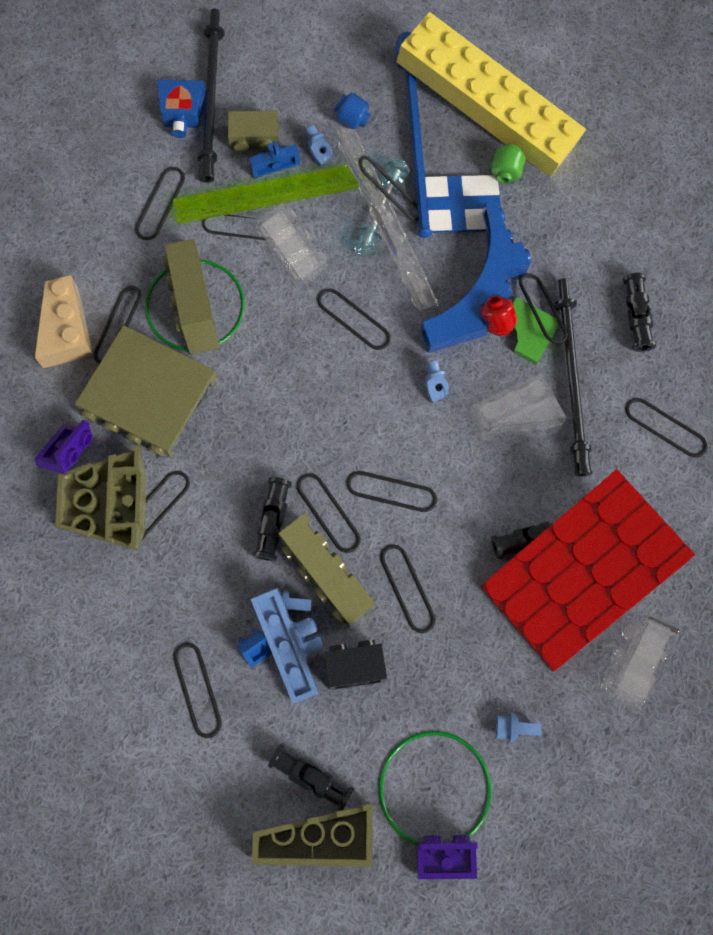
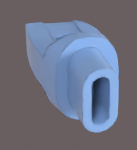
[304,125,332,167]
[425,360,449,402]
[280,589,311,612]
[496,713,541,743]

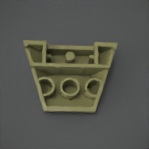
[55,445,146,551]

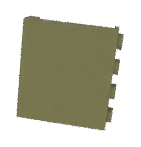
[75,325,218,457]

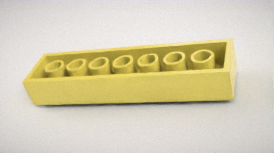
[397,12,586,177]

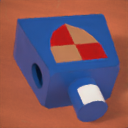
[157,80,206,138]

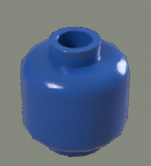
[334,93,371,130]

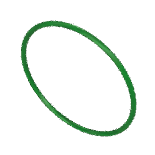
[145,260,245,351]
[379,731,491,845]

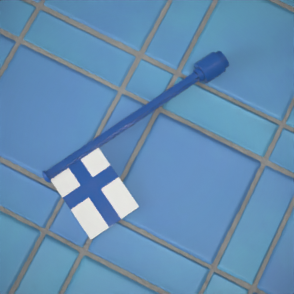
[396,32,501,238]

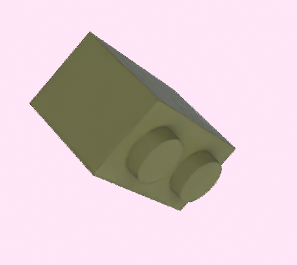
[228,110,279,152]

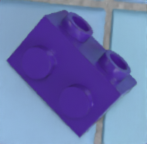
[34,420,93,474]
[417,835,478,879]

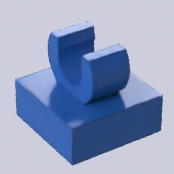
[237,628,272,667]

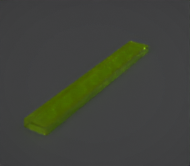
[173,161,371,224]

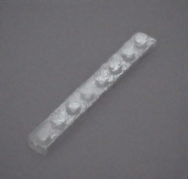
[334,127,439,311]

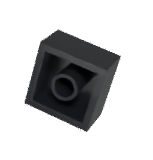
[324,640,387,690]

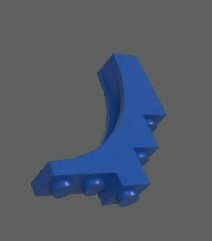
[420,199,531,353]

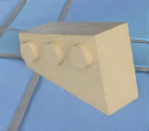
[35,275,94,368]

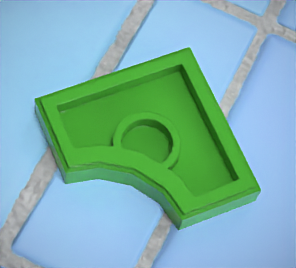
[513,297,559,365]

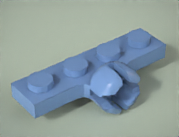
[251,587,323,704]

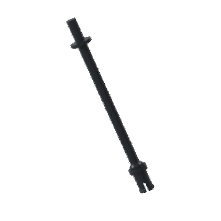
[197,8,225,183]
[554,278,592,477]

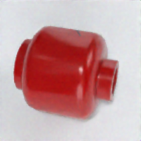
[481,296,517,336]

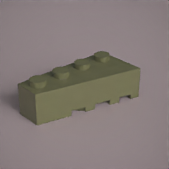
[162,238,220,355]
[278,513,375,627]
[251,803,373,867]

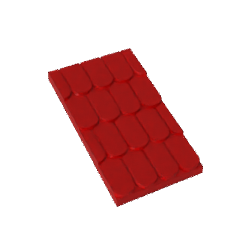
[480,469,696,672]

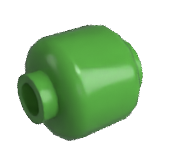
[491,144,526,184]

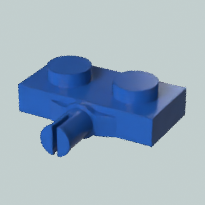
[249,142,300,179]

